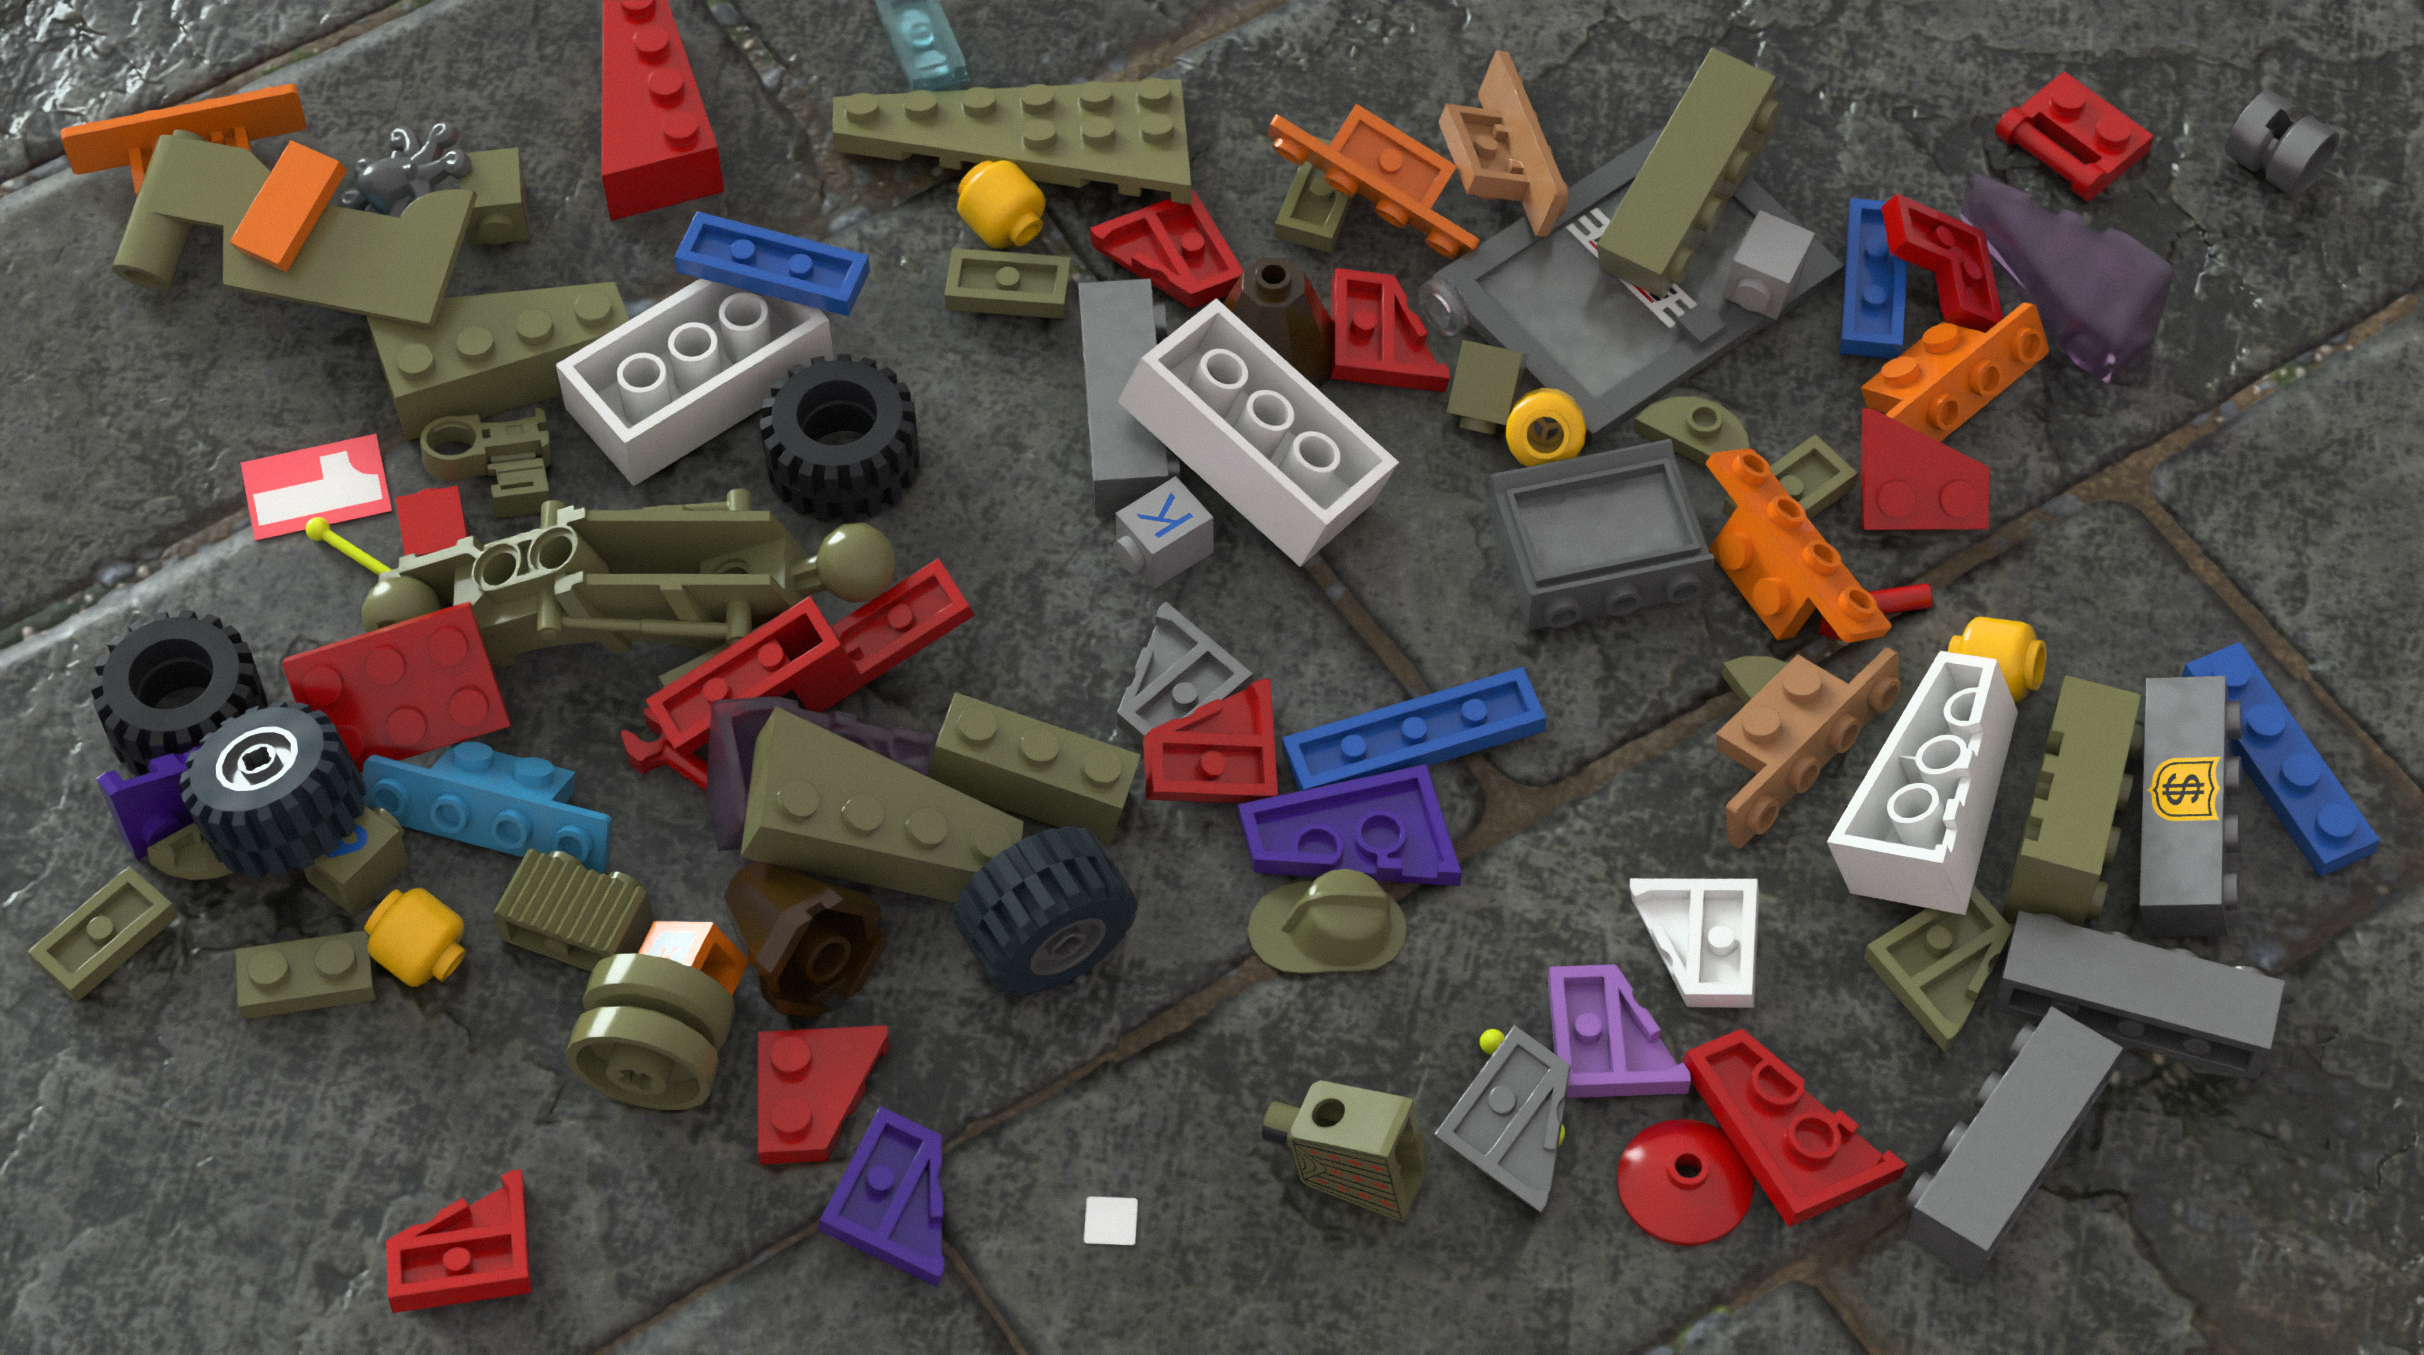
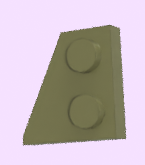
[1864,884,2013,1052]

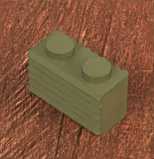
[493,848,654,972]

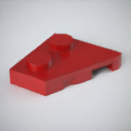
[1090,190,1244,309]
[1330,268,1450,392]
[1860,408,1989,530]
[1143,679,1278,803]
[758,1025,889,1165]
[386,1169,532,1313]

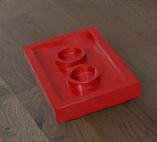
[282,601,512,773]

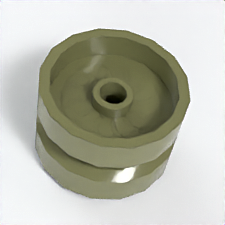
[565,953,735,1110]

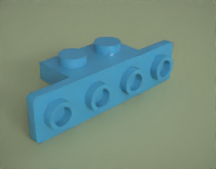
[362,742,612,874]

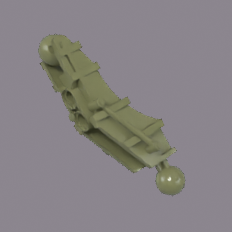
[361,488,897,668]

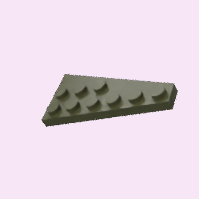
[833,78,1192,205]

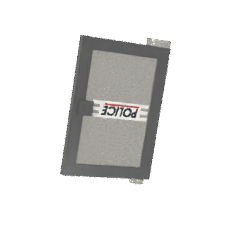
[1418,127,1845,444]

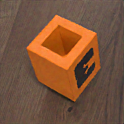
[638,921,749,996]

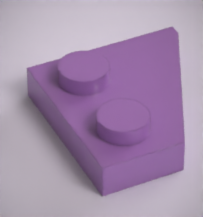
[1548,964,1691,1098]

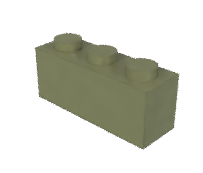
[928,692,1141,845]

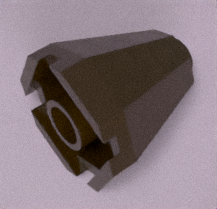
[1223,257,1332,387]
[724,861,886,1019]

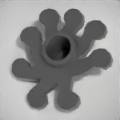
[339,122,471,218]

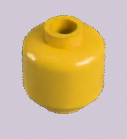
[957,160,1046,249]
[1506,388,1586,467]
[1948,617,2047,703]
[364,888,467,987]

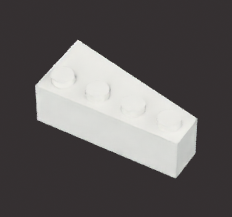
[1827,651,2018,915]

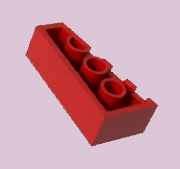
[602,0,725,221]

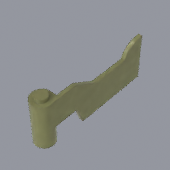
[112,130,478,328]

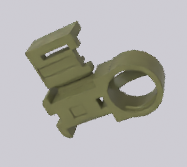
[420,407,551,519]

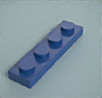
[2181,642,2380,877]
[1282,667,1546,791]

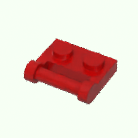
[1995,71,2154,202]

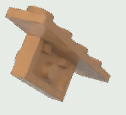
[1438,50,1569,237]
[1716,647,1901,849]

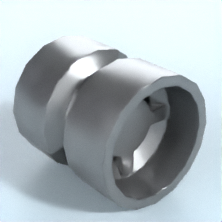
[2224,90,2339,198]

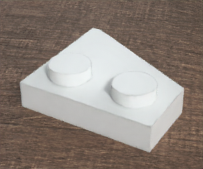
[1630,879,1759,1008]

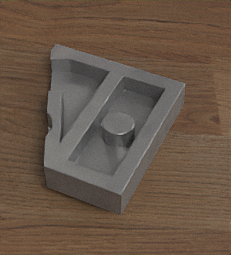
[1117,602,1253,747]
[1434,1025,1571,1215]

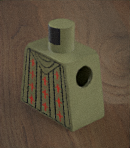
[1262,1080,1429,1222]

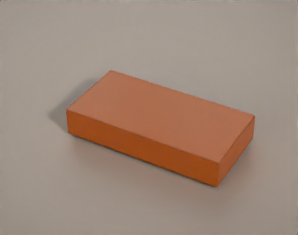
[229,140,347,273]

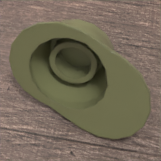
[1247,869,1407,974]

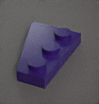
[1238,764,1462,886]

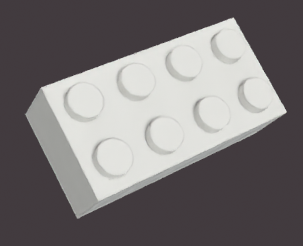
[556,278,834,486]
[1117,298,1399,567]

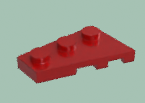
[1682,1029,1907,1227]

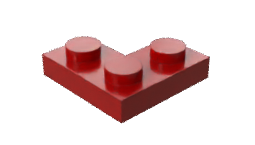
[1881,193,2003,333]

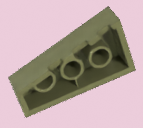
[1597,47,1781,299]
[366,282,630,441]
[2001,675,2145,927]
[740,706,1024,903]

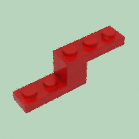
[646,558,975,759]

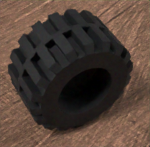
[760,354,920,523]
[91,610,268,777]

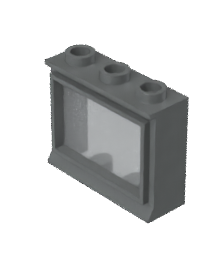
[1488,439,1715,630]

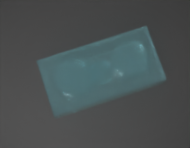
[876,0,968,91]

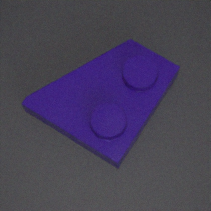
[96,745,201,861]
[818,1106,944,1287]

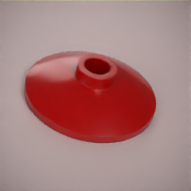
[1617,1119,1754,1246]

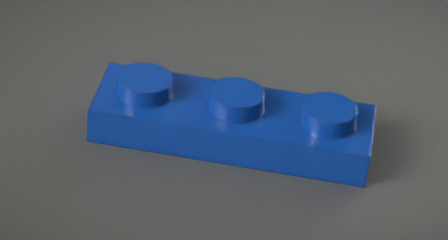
[1839,198,1907,359]
[674,211,870,317]

